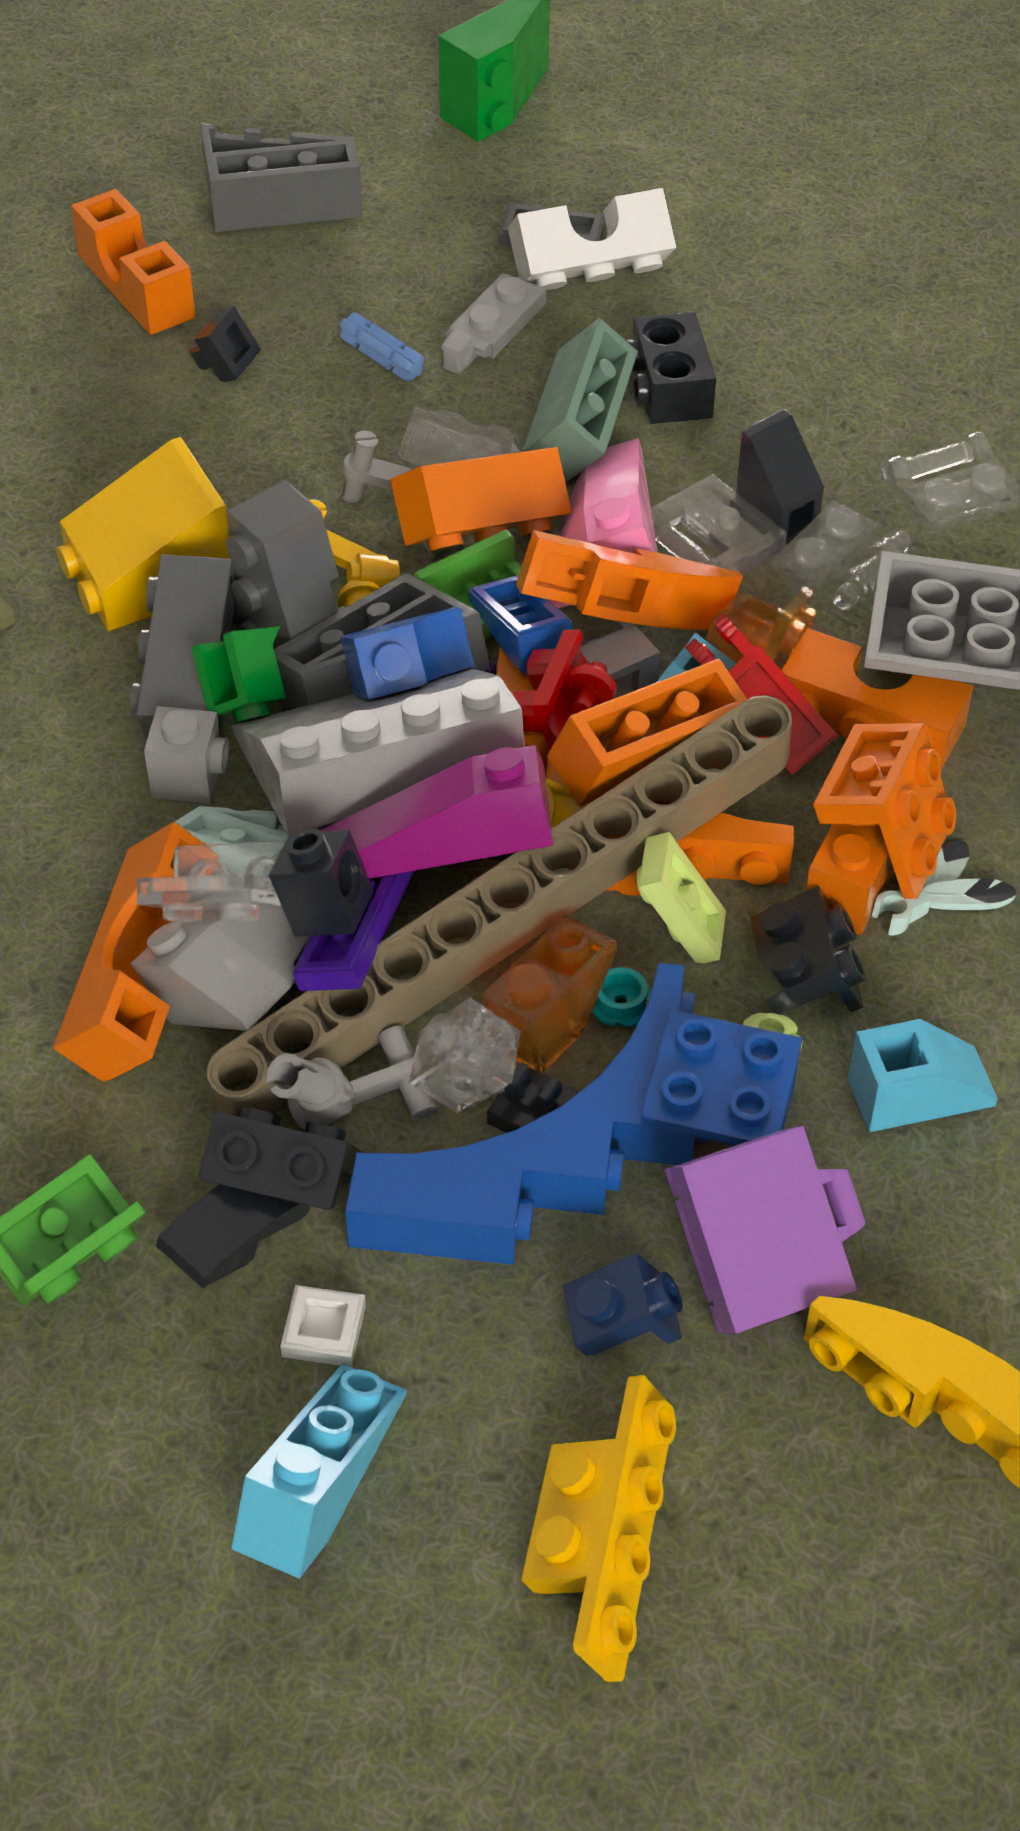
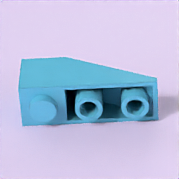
[231,1364,407,1579]

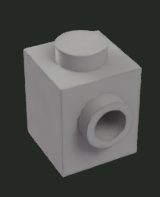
[144,706,229,804]

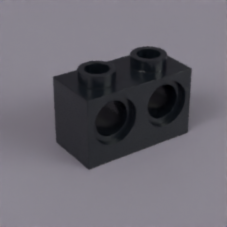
[626,312,716,424]

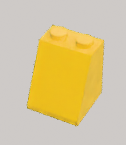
[57,437,231,631]

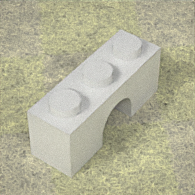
[508,188,676,291]

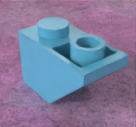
[847,1019,998,1132]

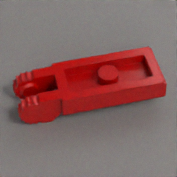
[685,614,838,776]

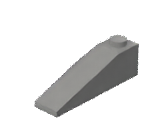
[130,882,310,1031]

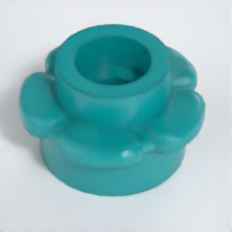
[589,967,651,1028]

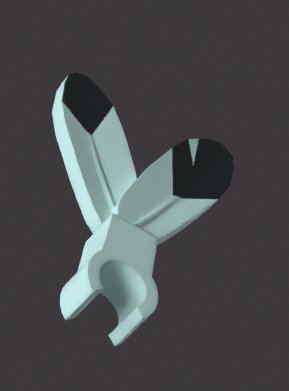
[872,839,1016,935]

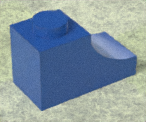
[340,607,475,700]

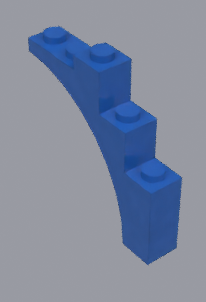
[345,963,708,1265]

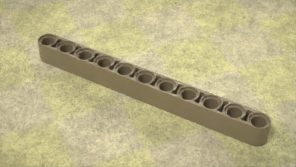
[207,696,792,1117]

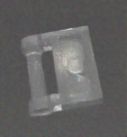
[880,431,1020,536]
[650,474,787,574]

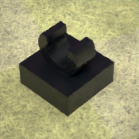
[189,306,261,382]
[487,1063,579,1133]

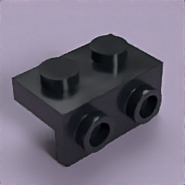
[750,886,866,1015]
[199,1107,362,1210]

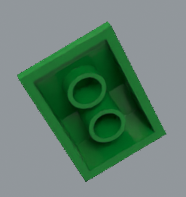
[438,0,550,142]

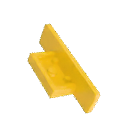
[521,1375,676,1682]

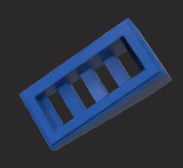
[468,575,573,675]

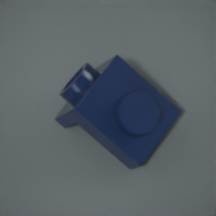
[563,1253,683,1356]

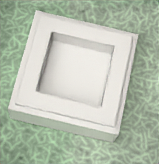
[280,1285,366,1367]

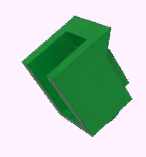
[191,626,286,724]

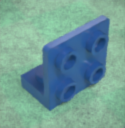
[641,1010,802,1145]

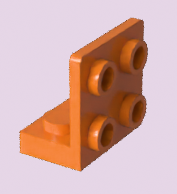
[813,723,956,899]

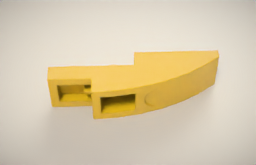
[804,1296,1020,1488]

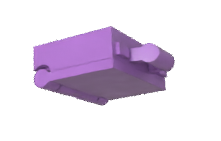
[665,1126,866,1334]

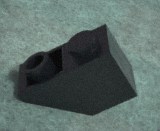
[734,409,824,550]

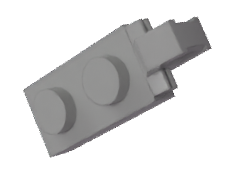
[441,273,546,375]

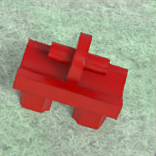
[513,629,617,750]

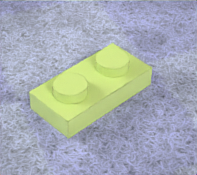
[637,832,726,963]

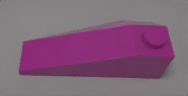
[320,745,553,879]

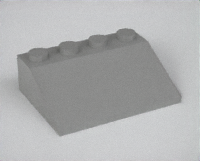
[864,551,1020,690]
[232,668,524,835]

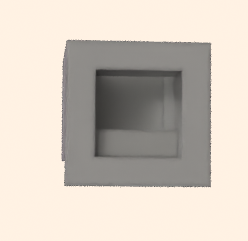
[581,621,660,698]

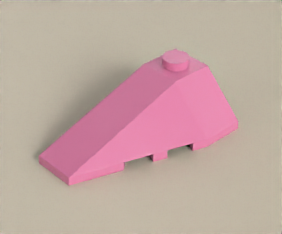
[549,438,658,608]

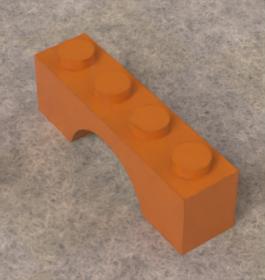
[53,822,222,1082]

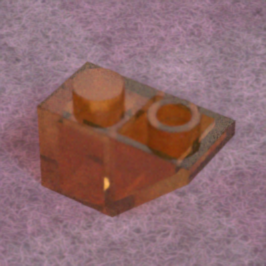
[482,914,617,1073]

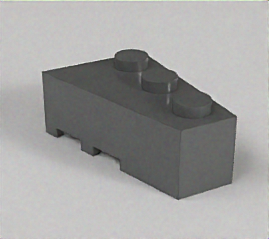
[200,123,362,232]
[226,480,345,649]
[130,554,239,739]
[274,573,491,712]

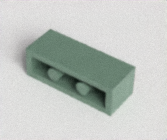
[522,317,638,483]

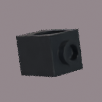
[269,829,374,937]

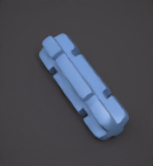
[339,312,424,382]

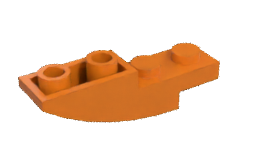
[516,530,743,630]

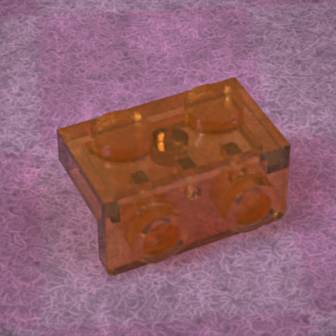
[706,585,818,663]

